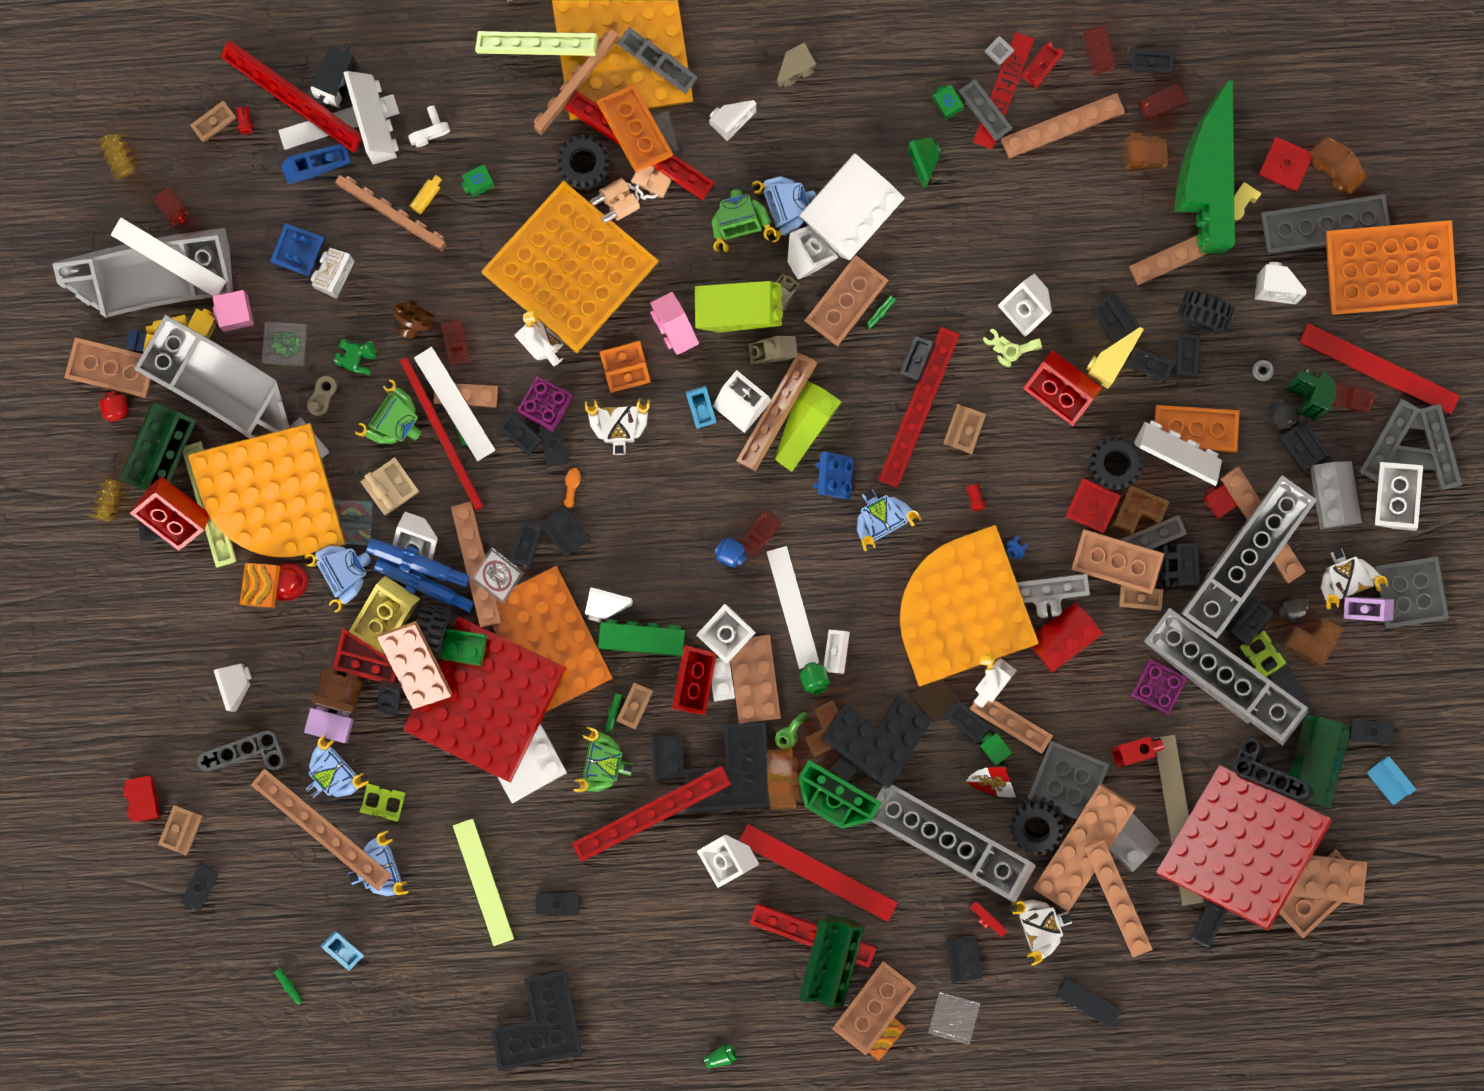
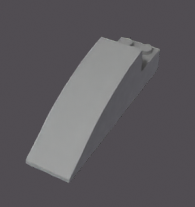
[1181,475,1317,638]
[1144,608,1308,746]
[871,785,1036,903]

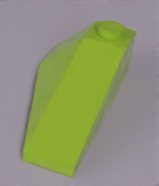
[775,381,841,472]

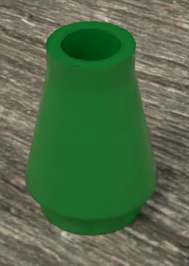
[704,1044,737,1069]

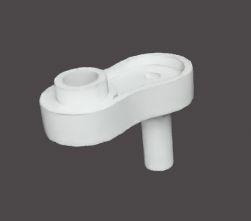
[409,105,450,147]

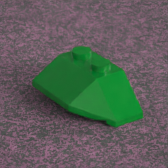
[798,760,882,829]

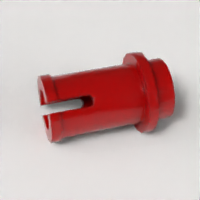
[236,106,254,134]
[966,484,986,512]

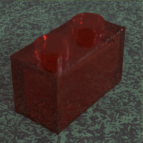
[1083,25,1116,75]
[152,186,190,226]

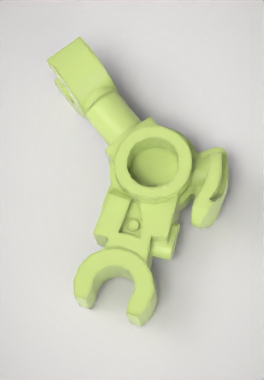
[983,329,1042,367]

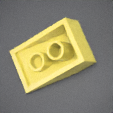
[1086,327,1144,389]
[349,576,420,654]

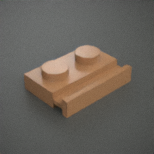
[943,404,986,454]
[158,805,203,856]

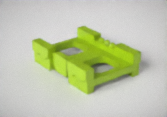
[1240,631,1286,677]
[360,784,406,822]

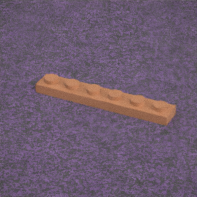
[534,29,619,135]
[1001,93,1125,159]
[335,175,446,252]
[736,353,817,472]
[1220,467,1305,584]
[451,502,502,628]
[1084,837,1152,957]

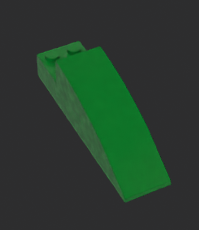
[1174,81,1235,254]

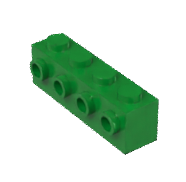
[598,619,685,656]

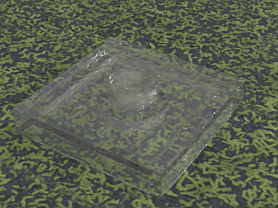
[928,992,980,1045]

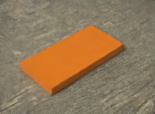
[597,84,673,173]
[1154,405,1240,453]

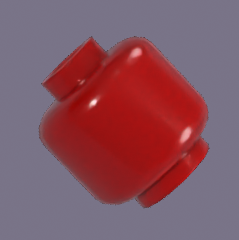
[99,391,129,423]

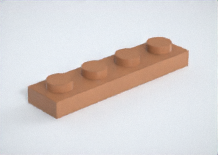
[1129,236,1207,286]
[970,700,1053,754]

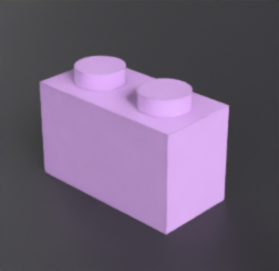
[1344,597,1394,621]
[304,705,354,744]

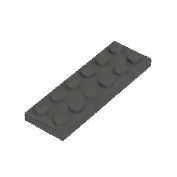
[1260,194,1390,255]

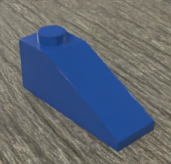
[281,144,351,184]

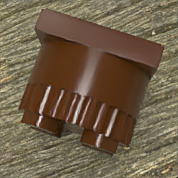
[311,668,363,715]

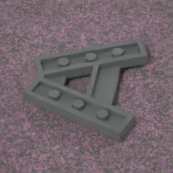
[1359,399,1462,491]

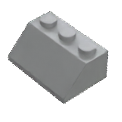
[1310,461,1362,530]
[1109,813,1161,872]

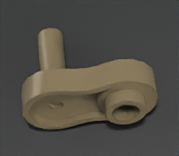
[307,376,338,416]

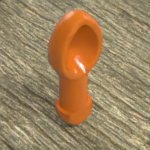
[564,467,581,508]

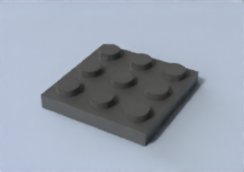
[1374,557,1449,629]
[1027,741,1110,820]

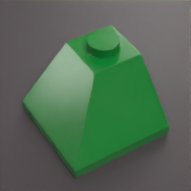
[908,137,941,188]

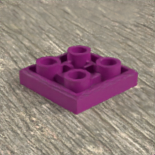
[516,376,574,432]
[1131,659,1187,715]

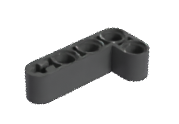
[197,731,286,772]

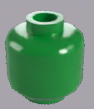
[799,662,830,695]

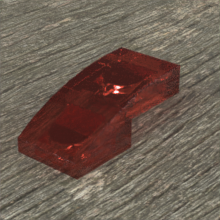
[1138,84,1187,121]
[440,319,470,366]
[1332,383,1375,413]
[739,511,782,557]

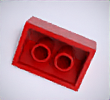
[1023,350,1102,426]
[130,477,210,551]
[1031,602,1103,673]
[672,645,717,715]

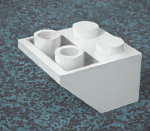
[713,370,771,433]

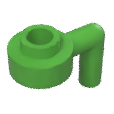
[775,712,808,750]

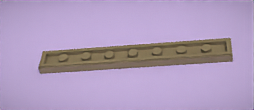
[1153,735,1204,906]

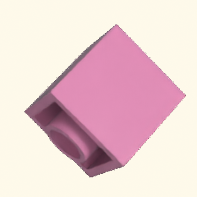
[213,290,254,332]

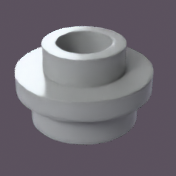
[1252,360,1274,381]

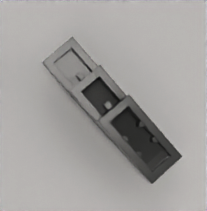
[616,27,698,94]

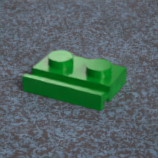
[440,629,488,666]

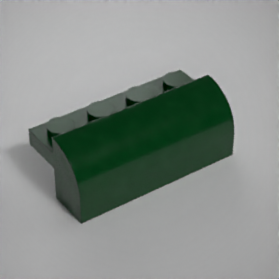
[1284,369,1336,421]
[119,402,196,491]
[1286,714,1351,809]
[799,915,865,1007]

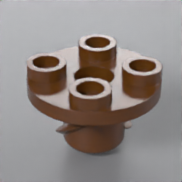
[393,300,435,339]

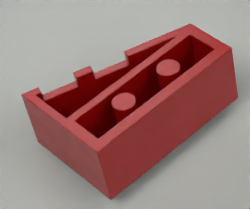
[332,628,398,683]

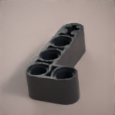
[1233,738,1314,803]

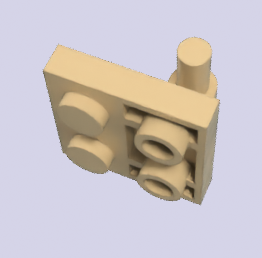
[360,457,419,516]

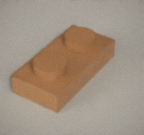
[190,101,237,143]
[1119,586,1163,611]
[616,683,653,730]

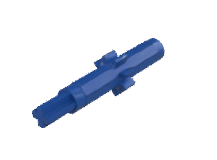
[366,538,470,587]
[374,557,474,613]

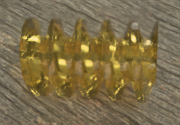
[98,134,137,180]
[89,476,125,522]

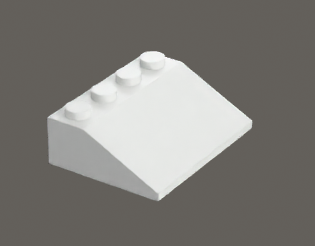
[343,71,399,164]
[799,154,904,260]
[1134,420,1222,486]
[498,723,568,803]

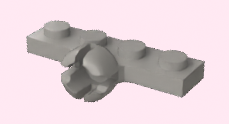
[1017,574,1090,618]

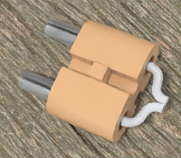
[631,166,672,200]
[590,178,640,223]

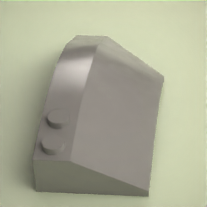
[52,228,233,318]
[134,315,290,438]

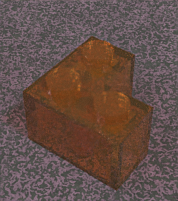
[1123,133,1168,170]
[1309,136,1368,194]
[1112,485,1170,534]
[1283,618,1344,667]
[804,700,838,758]
[767,749,800,810]

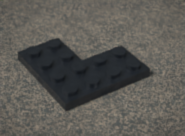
[820,695,932,789]
[684,722,771,812]
[491,970,583,1071]

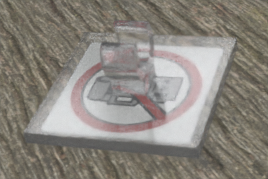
[471,547,524,604]

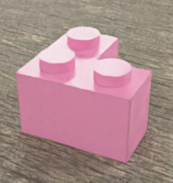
[650,292,699,355]

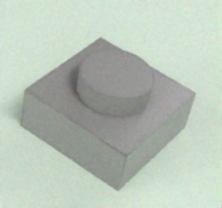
[985,36,1014,66]

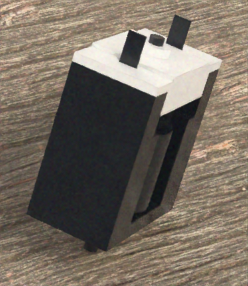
[311,44,358,109]

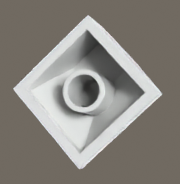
[709,100,756,141]
[787,226,838,279]
[998,273,1052,337]
[393,512,438,560]
[585,588,633,623]
[696,604,756,664]
[214,664,252,712]
[697,835,759,888]

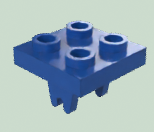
[270,223,325,277]
[814,452,853,499]

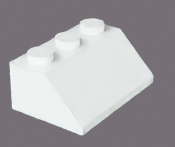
[1254,262,1306,304]
[1375,462,1423,531]

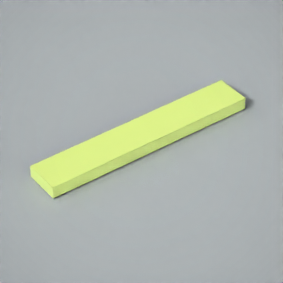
[475,31,598,56]
[183,441,237,568]
[453,819,514,946]

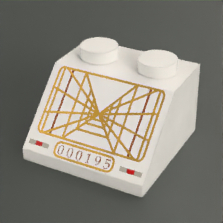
[311,248,355,299]

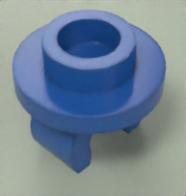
[1005,536,1028,559]

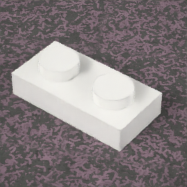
[824,630,850,674]
[711,658,735,702]

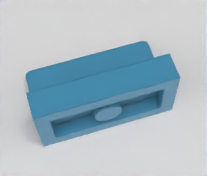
[1367,756,1417,805]

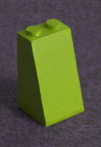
[695,281,783,333]

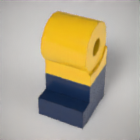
[126,329,153,353]

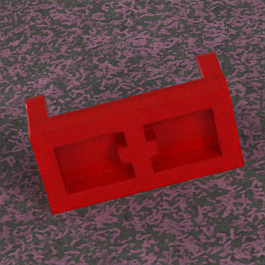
[1021,42,1064,89]

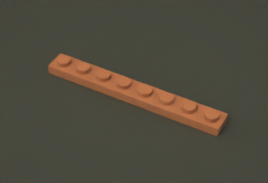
[251,769,392,891]

